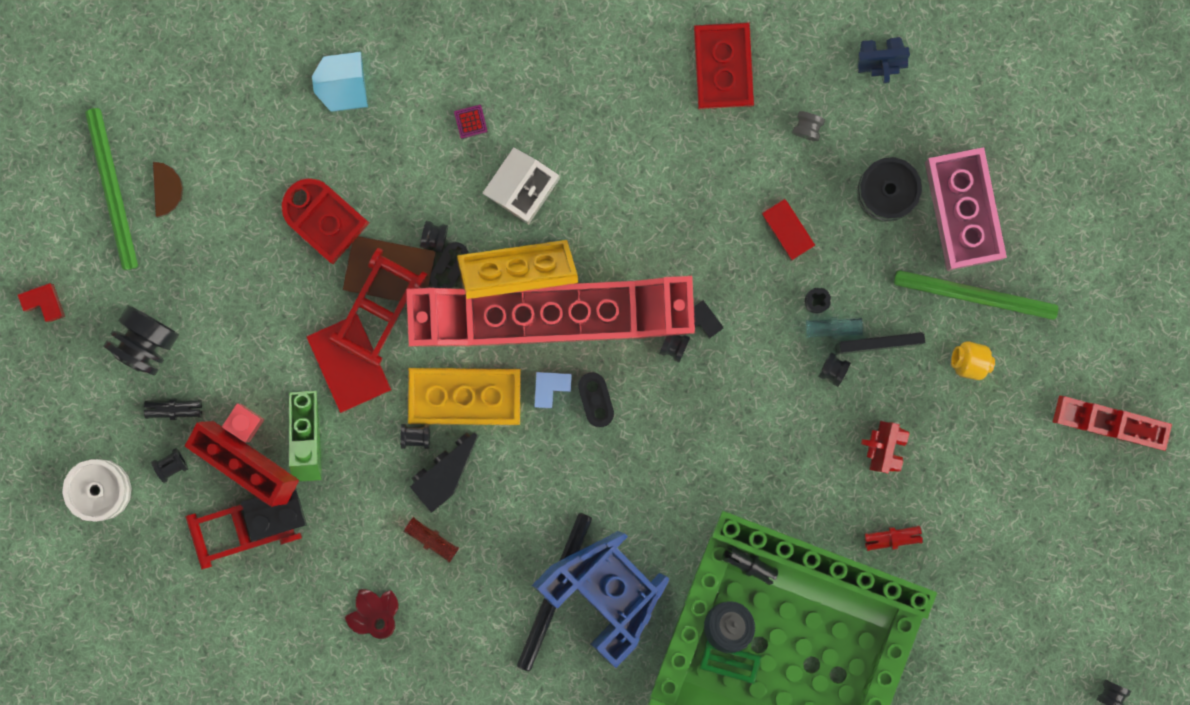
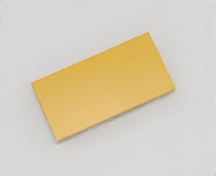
[457,240,578,299]
[408,368,521,425]

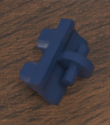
[857,37,910,84]

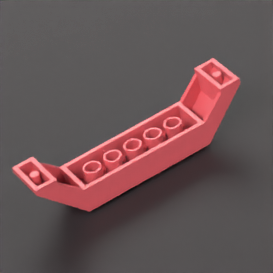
[406,276,695,347]

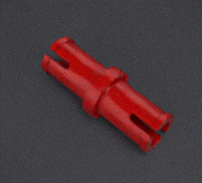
[864,526,923,551]

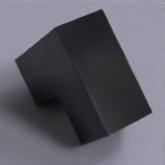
[684,300,724,339]

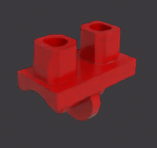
[861,421,910,474]

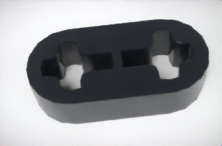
[430,242,469,289]

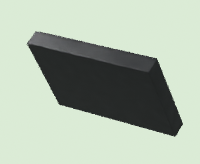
[835,332,926,355]

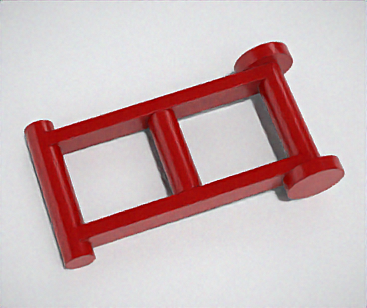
[328,247,428,368]
[185,505,302,570]

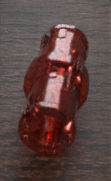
[403,517,459,563]

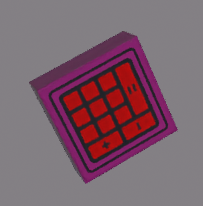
[454,104,488,139]

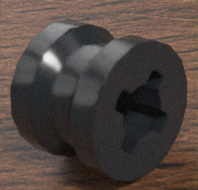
[420,221,448,252]
[659,335,690,362]
[818,352,851,387]
[1096,680,1131,705]

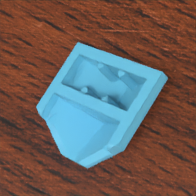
[312,52,368,112]

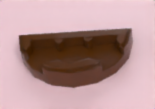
[153,162,184,218]

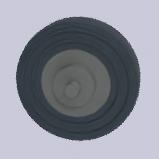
[704,601,755,653]

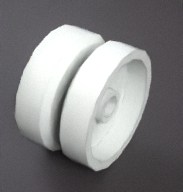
[62,459,132,522]

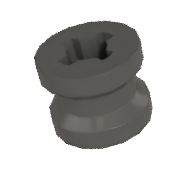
[792,111,825,141]

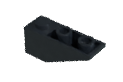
[410,432,478,513]

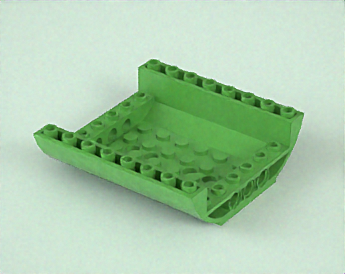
[648,511,938,705]

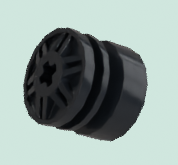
[103,305,179,376]

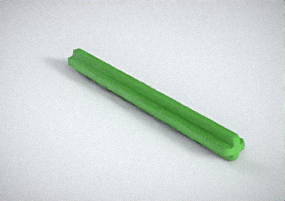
[85,108,138,271]
[894,270,1059,320]

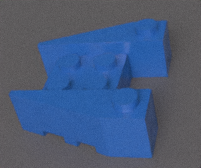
[532,531,670,668]

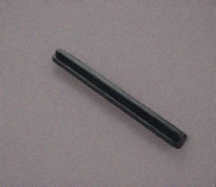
[517,513,592,671]

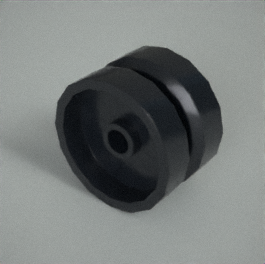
[857,157,922,222]

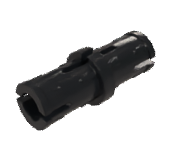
[144,398,202,420]
[723,545,778,585]

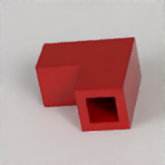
[18,283,65,322]

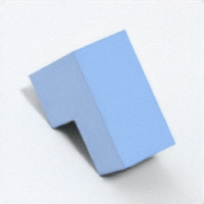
[535,372,572,408]

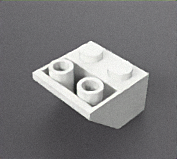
[482,147,560,225]

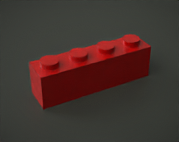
[184,421,299,506]

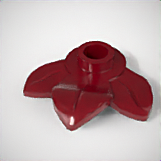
[345,589,399,639]

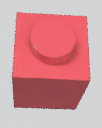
[222,403,265,443]

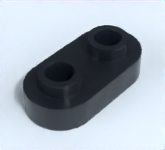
[578,372,614,427]

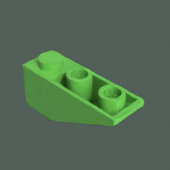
[289,391,322,482]

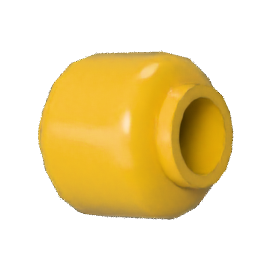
[951,341,995,381]

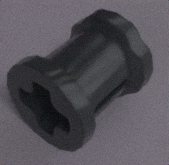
[804,288,831,314]
[400,424,430,449]
[151,448,188,483]

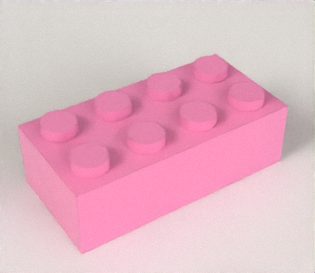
[925,147,1007,271]

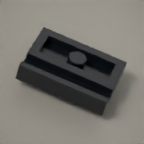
[241,488,307,541]

